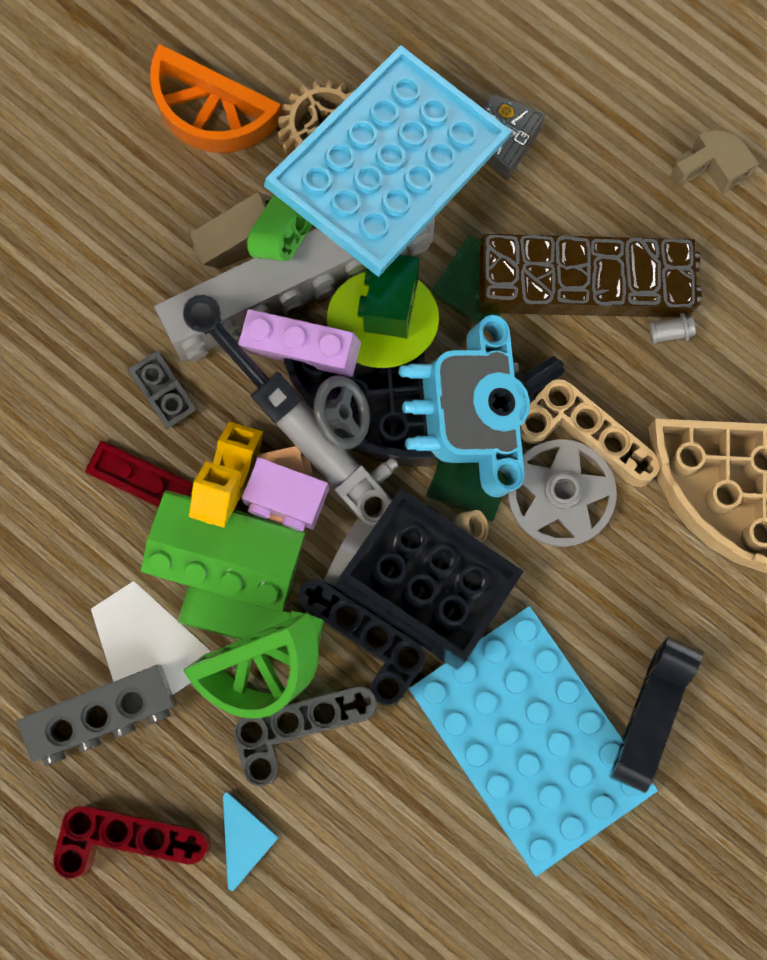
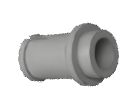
[649,313,696,344]

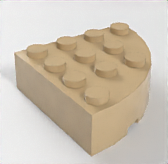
[648,419,767,573]

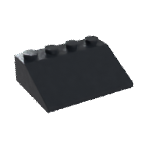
[335,488,524,670]

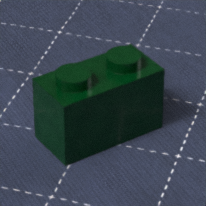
[358,255,420,339]

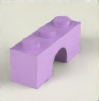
[238,309,362,377]

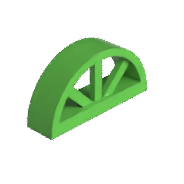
[183,612,319,718]

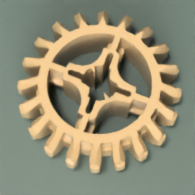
[278,79,355,154]

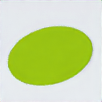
[327,271,439,368]

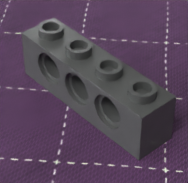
[16,665,177,766]

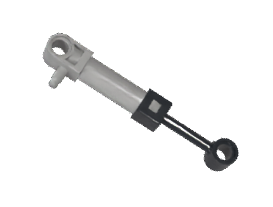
[183,295,398,526]

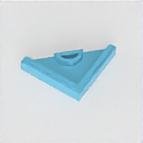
[223,792,279,892]

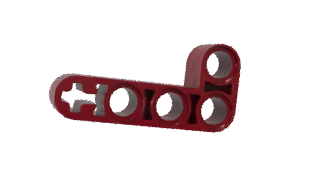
[53,806,211,879]

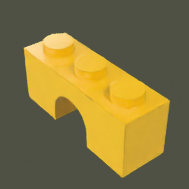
[189,421,263,528]

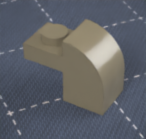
[671,130,759,193]

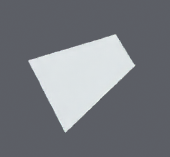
[91,581,211,714]

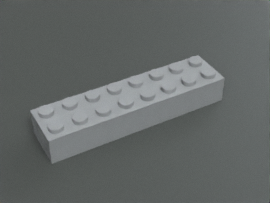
[154,218,435,362]

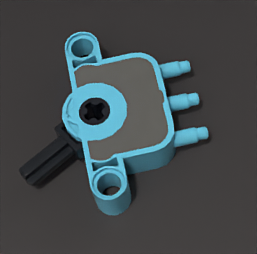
[399,315,565,498]

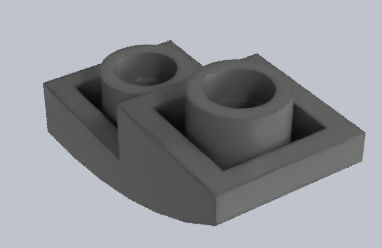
[127,350,197,429]

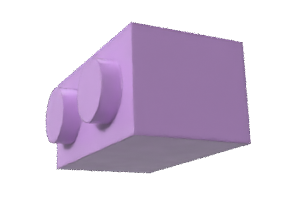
[242,457,329,532]

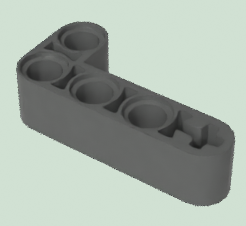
[234,687,377,786]

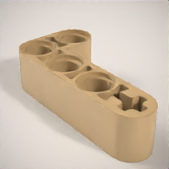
[520,379,660,487]

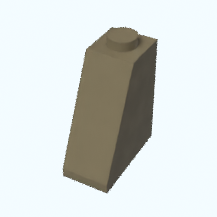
[189,192,272,269]

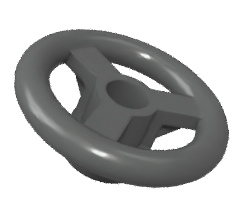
[314,376,370,449]

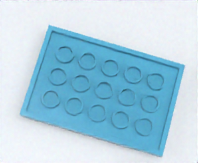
[264,45,512,277]
[409,606,658,877]

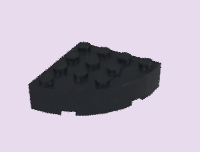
[283,324,434,467]

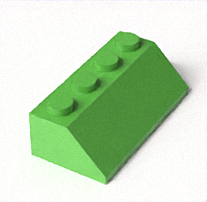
[141,490,307,613]

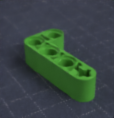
[247,195,312,262]
[177,587,325,649]

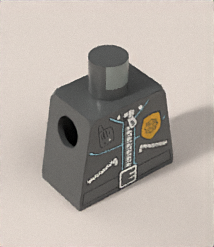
[483,95,545,181]

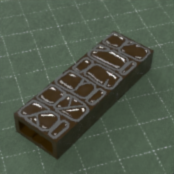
[478,234,702,318]

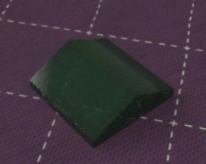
[426,460,507,523]

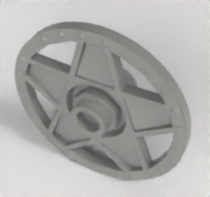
[508,439,617,547]

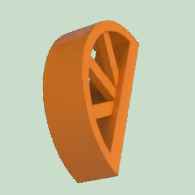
[150,44,283,153]

